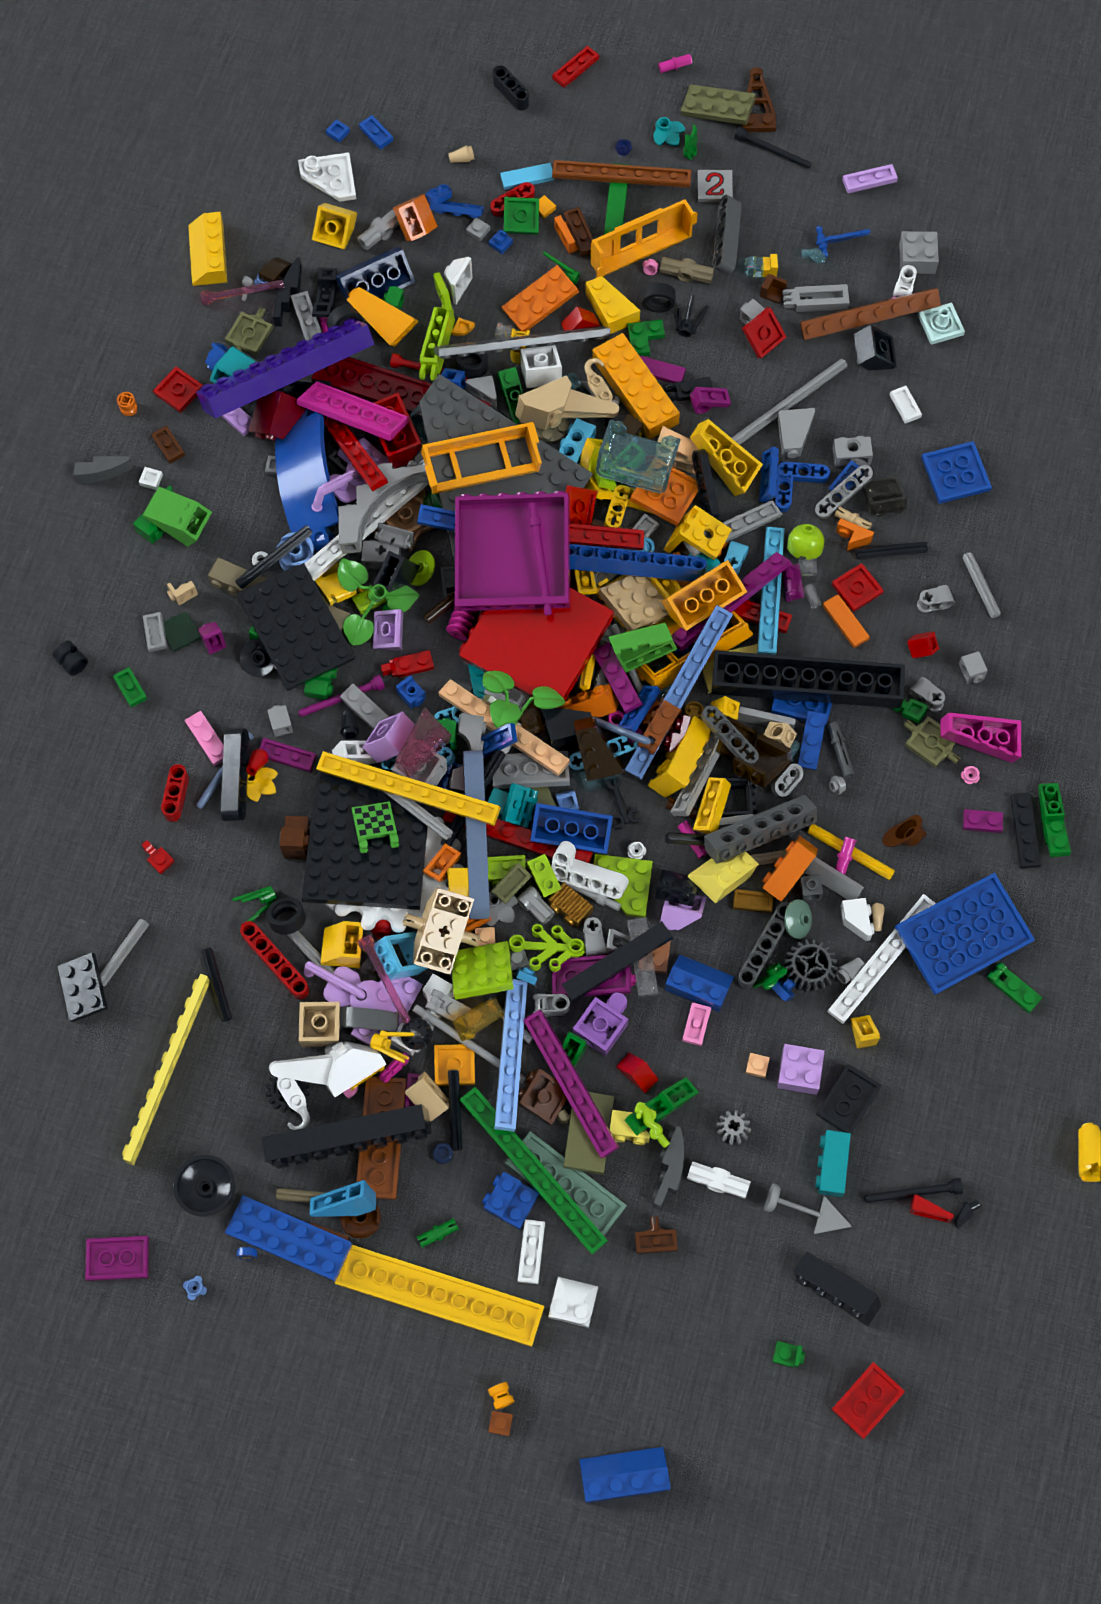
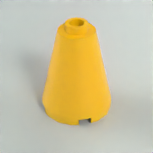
[1078,1123,1101,1182]

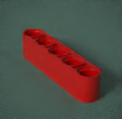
[240,921,310,1000]

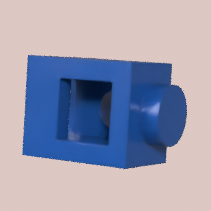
[205,342,229,371]
[441,368,466,390]
[396,675,426,709]

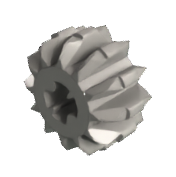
[716,1110,751,1145]

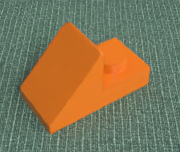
[836,518,874,551]
[423,844,461,882]

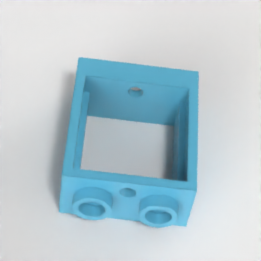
[372,931,428,981]

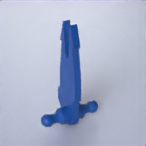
[816,226,871,258]

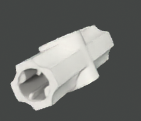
[687,1161,751,1199]

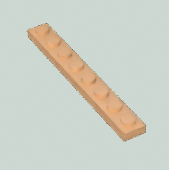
[438,679,570,776]

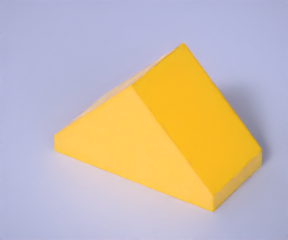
[850,1015,880,1048]

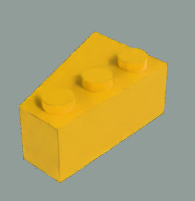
[585,276,640,334]

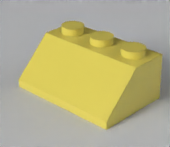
[688,852,759,903]

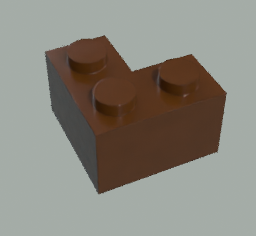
[279,816,311,859]

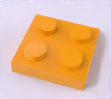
[434,1044,475,1086]

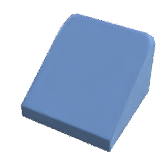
[555,789,579,810]

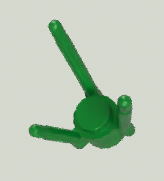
[539,252,580,285]
[232,886,277,922]

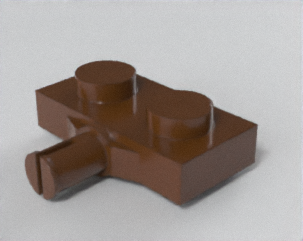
[635,1216,678,1254]

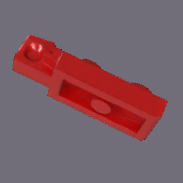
[381,650,434,678]

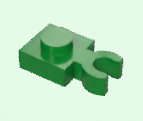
[892,699,928,724]

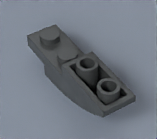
[651,1126,684,1210]

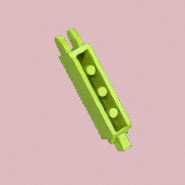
[419,300,455,381]

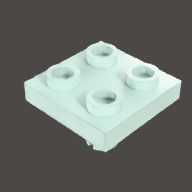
[918,302,965,345]

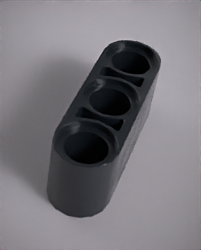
[493,65,529,111]

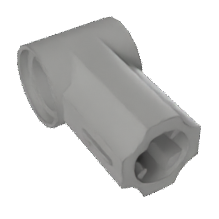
[517,885,555,925]

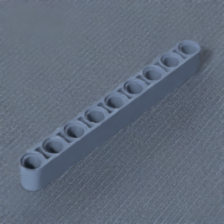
[463,750,490,919]

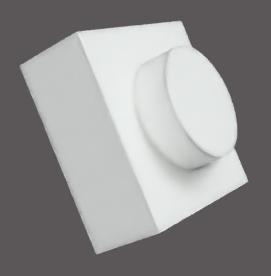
[139,467,163,490]

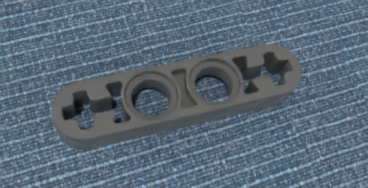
[701,705,759,765]

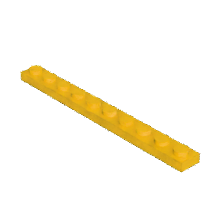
[316,751,501,826]

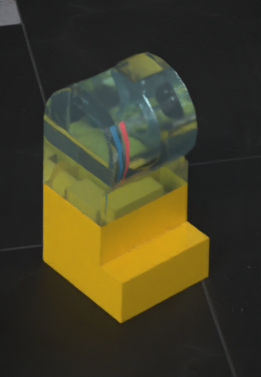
[744,254,778,277]

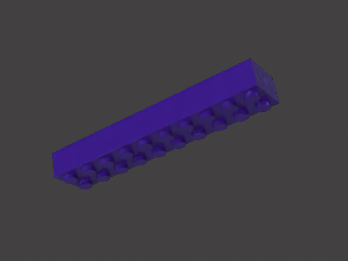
[196,318,375,418]

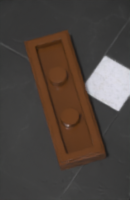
[563,207,594,257]

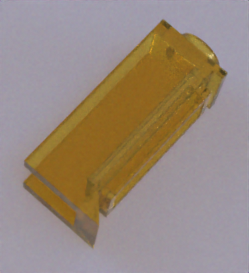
[452,998,504,1041]

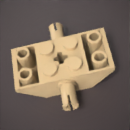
[403,888,480,974]

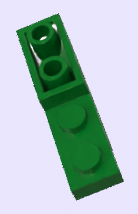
[1038,783,1071,857]

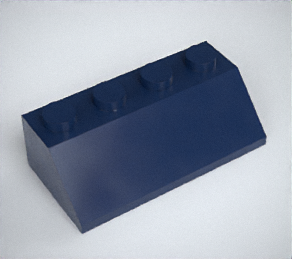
[335,247,416,305]

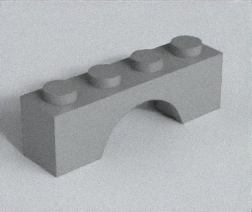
[448,713,486,792]

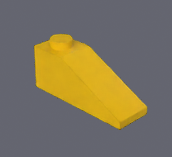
[572,569,597,595]

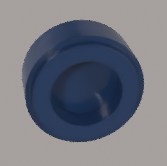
[433,1143,453,1164]

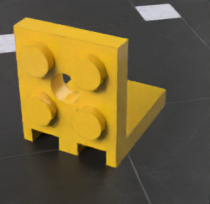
[663,505,732,560]

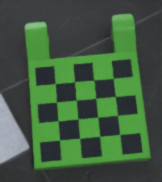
[352,801,399,853]

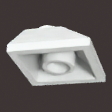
[444,257,473,305]

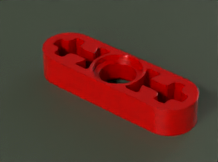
[490,182,535,217]

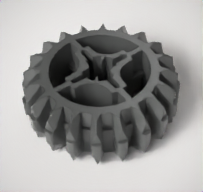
[784,939,838,992]

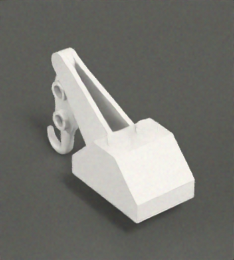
[269,1041,386,1130]

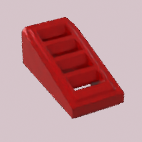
[910,1194,954,1223]

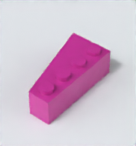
[940,713,1021,763]

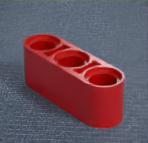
[161,764,189,822]

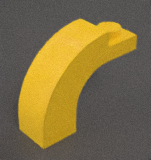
[580,437,614,500]

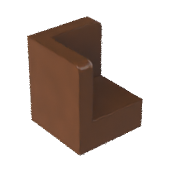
[760,273,787,304]

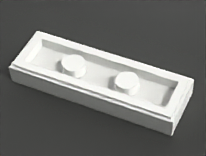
[518,1219,545,1284]

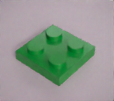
[503,197,539,235]

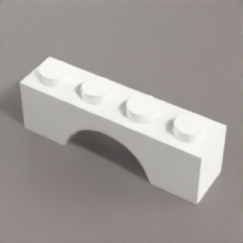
[391,974,454,1056]

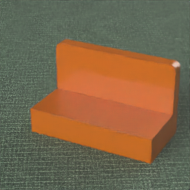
[554,215,579,254]

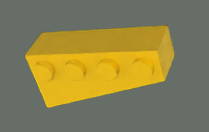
[690,419,763,496]
[648,715,711,798]

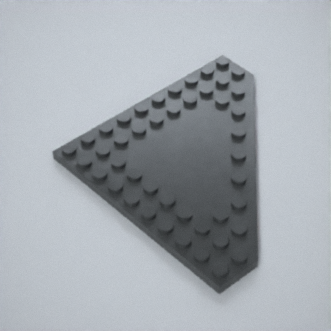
[419,374,593,612]

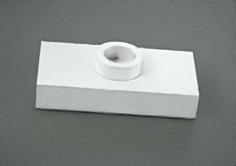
[889,386,922,424]

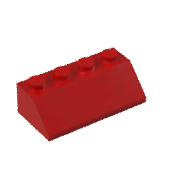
[373,392,422,469]

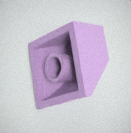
[660,895,706,930]

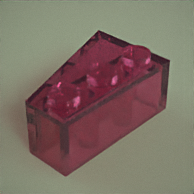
[395,708,451,778]

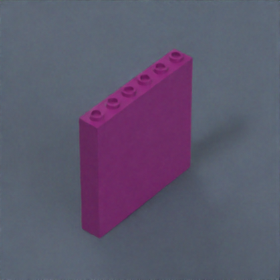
[455,491,570,611]

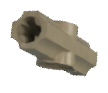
[660,257,714,284]

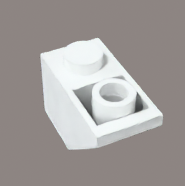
[840,898,874,941]

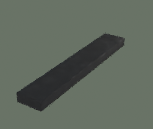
[562,921,673,1002]

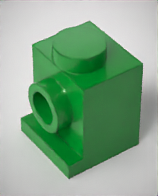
[383,286,404,310]

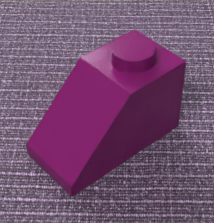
[198,622,226,655]

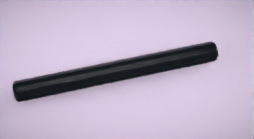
[440,749,505,846]

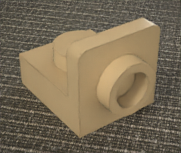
[167,581,198,605]

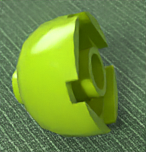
[787,524,824,560]

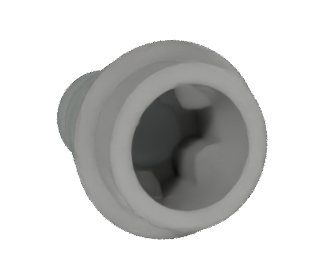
[835,957,865,984]

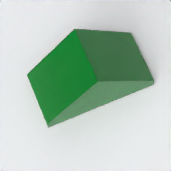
[562,1032,587,1068]

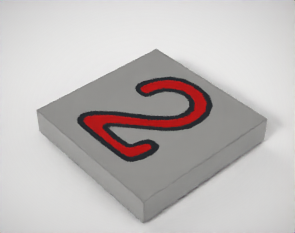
[697,170,733,202]

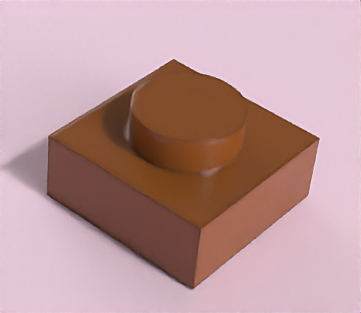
[488,1411,513,1437]

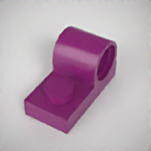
[690,387,731,414]

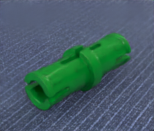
[416,1218,459,1248]

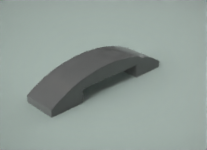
[340,1007,400,1032]

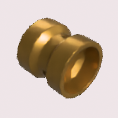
[684,701,704,720]

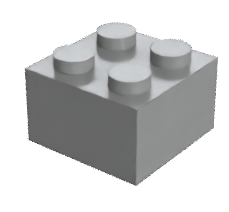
[899,231,939,274]

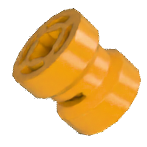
[488,1382,515,1410]

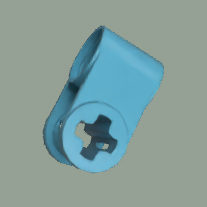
[724,541,749,575]

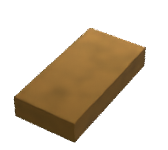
[733,889,773,914]

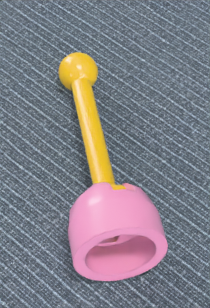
[343,1066,385,1099]

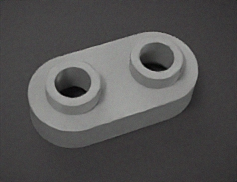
[771,764,803,797]

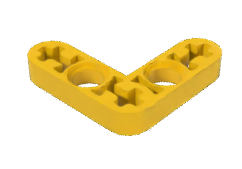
[604,485,653,528]

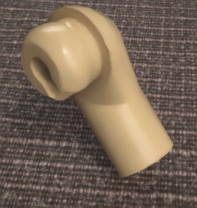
[871,903,885,931]

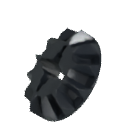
[401,1017,433,1050]

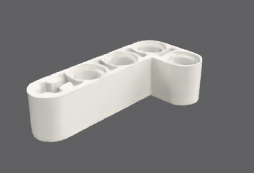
[552,841,629,899]

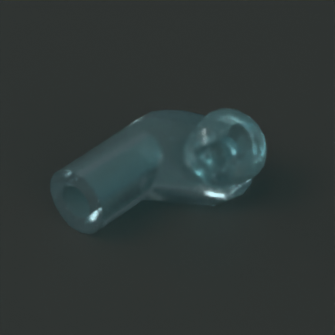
[801,248,826,263]

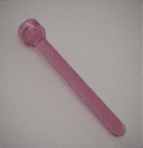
[201,280,284,305]
[357,934,410,1023]

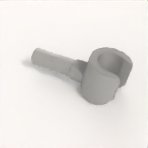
[241,276,254,302]

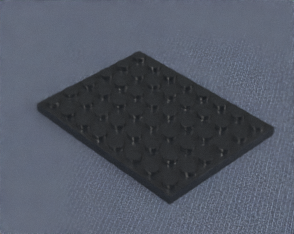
[302,768,430,910]

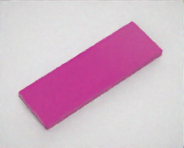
[297,381,409,441]

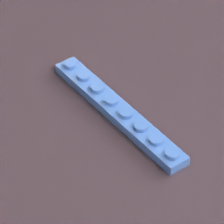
[494,979,527,1132]

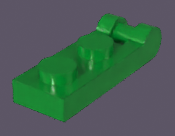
[986,962,1042,1014]

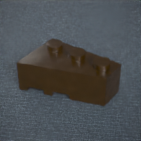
[573,717,625,781]

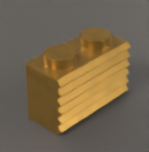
[548,882,593,928]

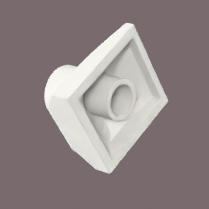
[548,1277,598,1328]

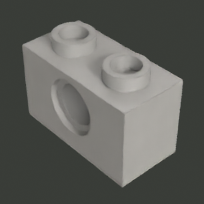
[832,436,873,467]

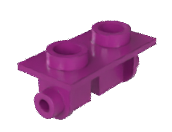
[782,562,804,602]

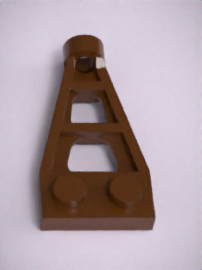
[741,67,776,132]

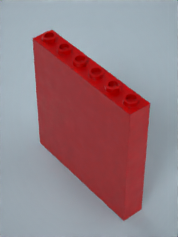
[459,588,615,708]

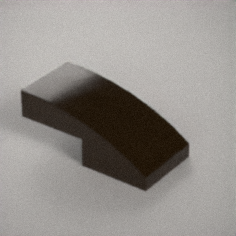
[259,257,292,284]

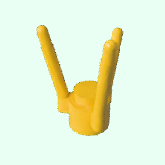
[370,1030,415,1063]

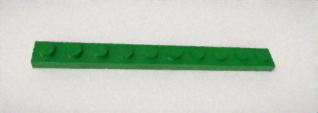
[460,1087,608,1255]

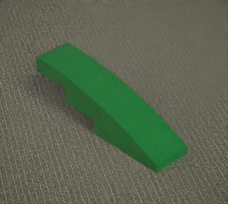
[624,1077,699,1136]

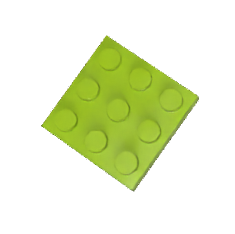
[452,941,514,1000]

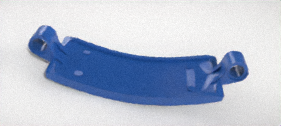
[275,409,339,552]

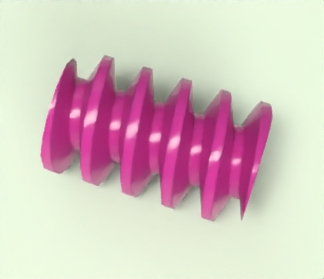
[446,607,478,641]

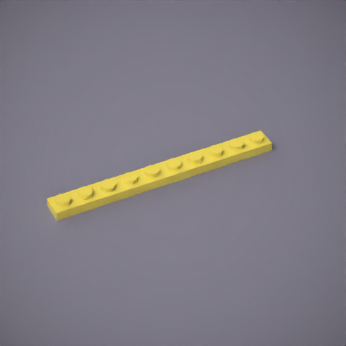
[122,974,210,1165]

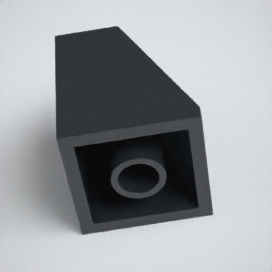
[541,708,598,751]

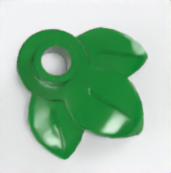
[683,124,698,160]
[753,963,788,990]

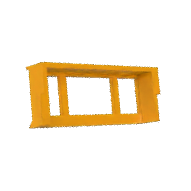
[421,422,542,494]
[635,611,753,690]

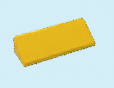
[693,777,731,834]

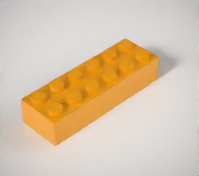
[592,333,680,440]

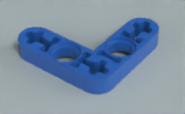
[775,462,830,512]

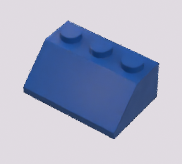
[665,955,734,1013]

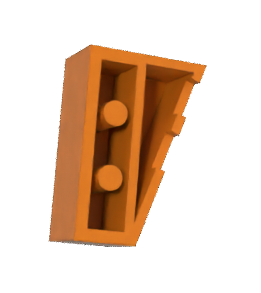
[762,835,818,902]

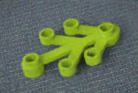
[509,924,586,972]

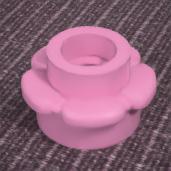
[642,259,660,275]
[961,766,980,784]

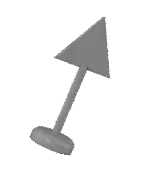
[764,1183,852,1234]

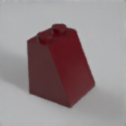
[248,391,307,441]

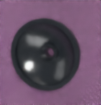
[173,1155,235,1217]

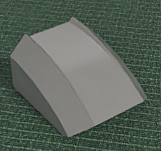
[392,738,447,786]

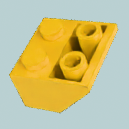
[320,921,363,968]

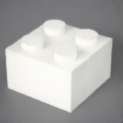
[520,345,562,388]

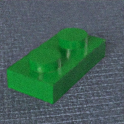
[113,667,147,708]

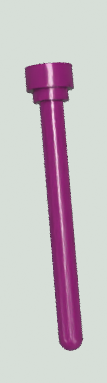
[298,674,385,717]

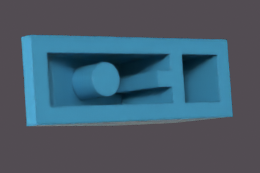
[310,1180,376,1217]

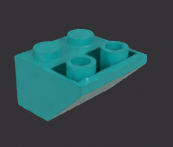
[210,346,257,383]

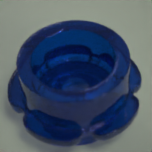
[615,139,632,156]

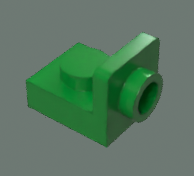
[772,1341,805,1369]

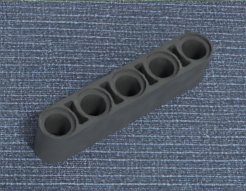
[712,194,742,275]
[737,902,790,990]

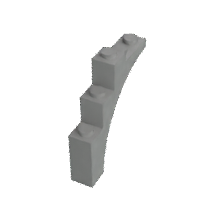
[338,463,429,554]

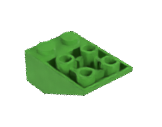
[142,487,212,547]

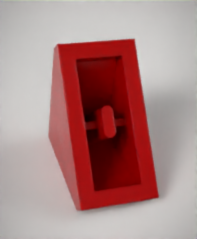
[561,306,600,331]
[616,1052,659,1094]

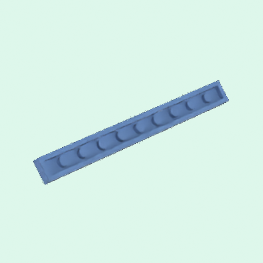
[624,605,733,779]

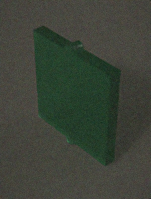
[164,611,201,652]

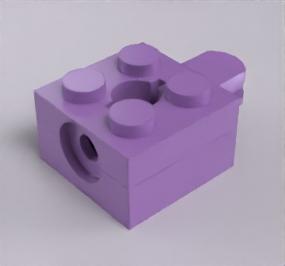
[573,993,628,1057]

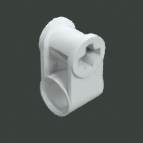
[893,265,917,297]

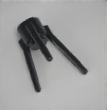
[676,295,709,337]

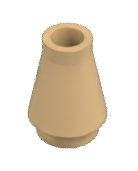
[448,145,475,163]

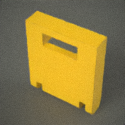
[314,562,364,606]

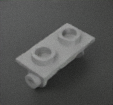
[375,523,414,549]

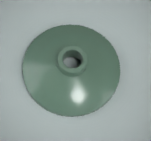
[784,899,812,939]

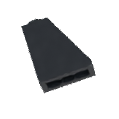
[373,551,420,592]

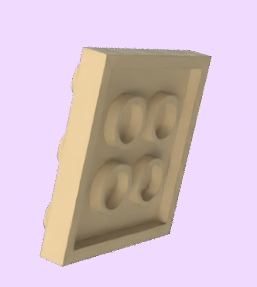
[598,575,670,631]

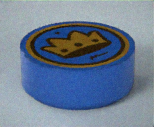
[236,1247,257,1261]

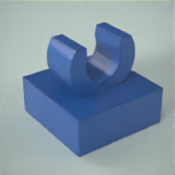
[488,230,513,254]
[772,978,797,1002]

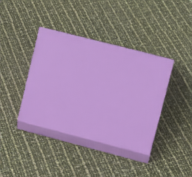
[373,609,404,650]

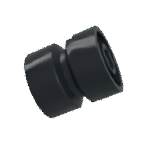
[53,641,88,676]

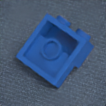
[482,1172,539,1230]

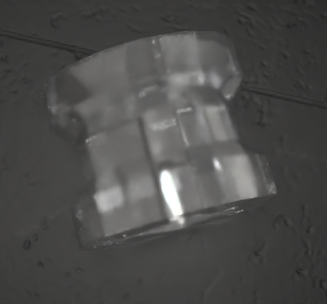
[495,322,513,339]

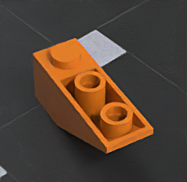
[562,684,619,717]

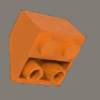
[393,194,438,241]

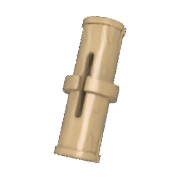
[835,506,872,529]

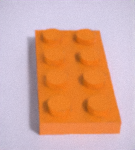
[501,265,579,332]

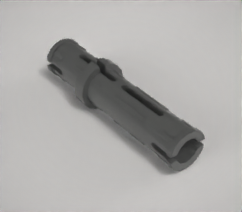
[827,722,855,779]

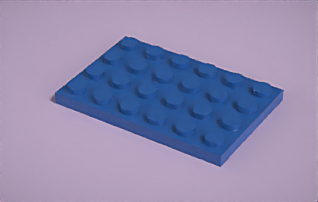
[895,872,1035,995]

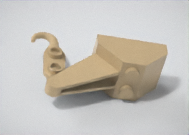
[515,358,619,430]

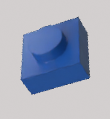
[325,119,350,143]

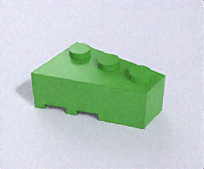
[609,623,677,673]

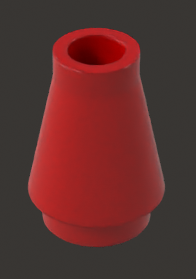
[246,749,268,776]

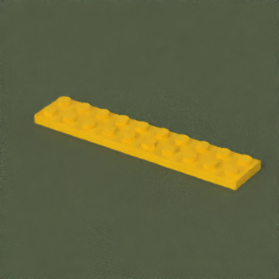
[335,1245,544,1347]

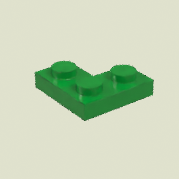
[627,319,665,356]

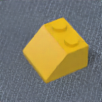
[312,203,357,249]

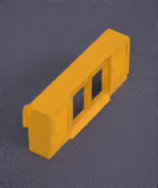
[591,199,698,278]

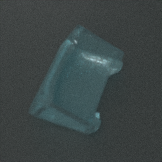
[596,419,681,493]

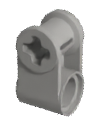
[916,585,955,613]
[909,677,945,712]
[583,917,606,956]
[532,994,571,1017]

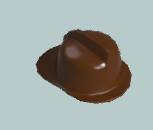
[882,815,927,847]

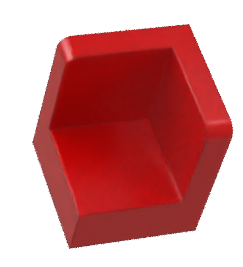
[907,631,940,658]

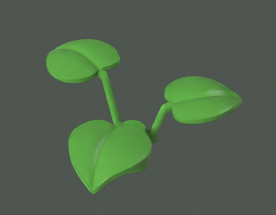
[337,558,419,646]
[482,671,565,728]

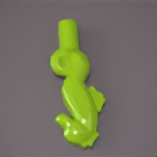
[635,1102,670,1148]

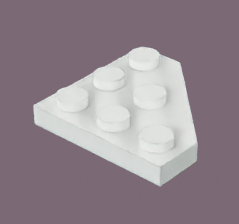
[298,153,356,202]

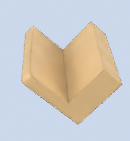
[405,1072,449,1122]

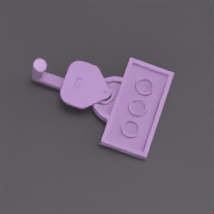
[312,437,389,512]
[304,961,423,1054]

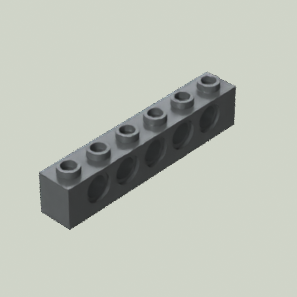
[704,795,817,864]

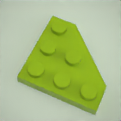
[594,854,653,918]

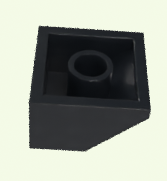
[854,325,897,370]

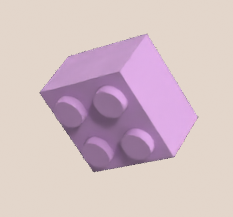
[363,712,417,763]
[777,1044,824,1095]

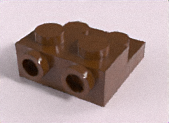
[518,1069,567,1125]

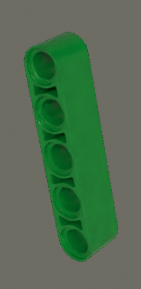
[604,163,628,238]

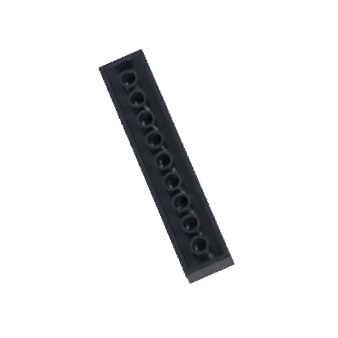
[711,650,905,708]

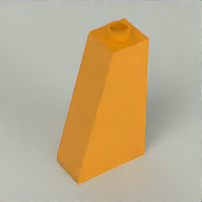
[347,287,419,347]

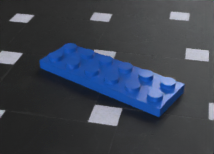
[225,1195,353,1282]

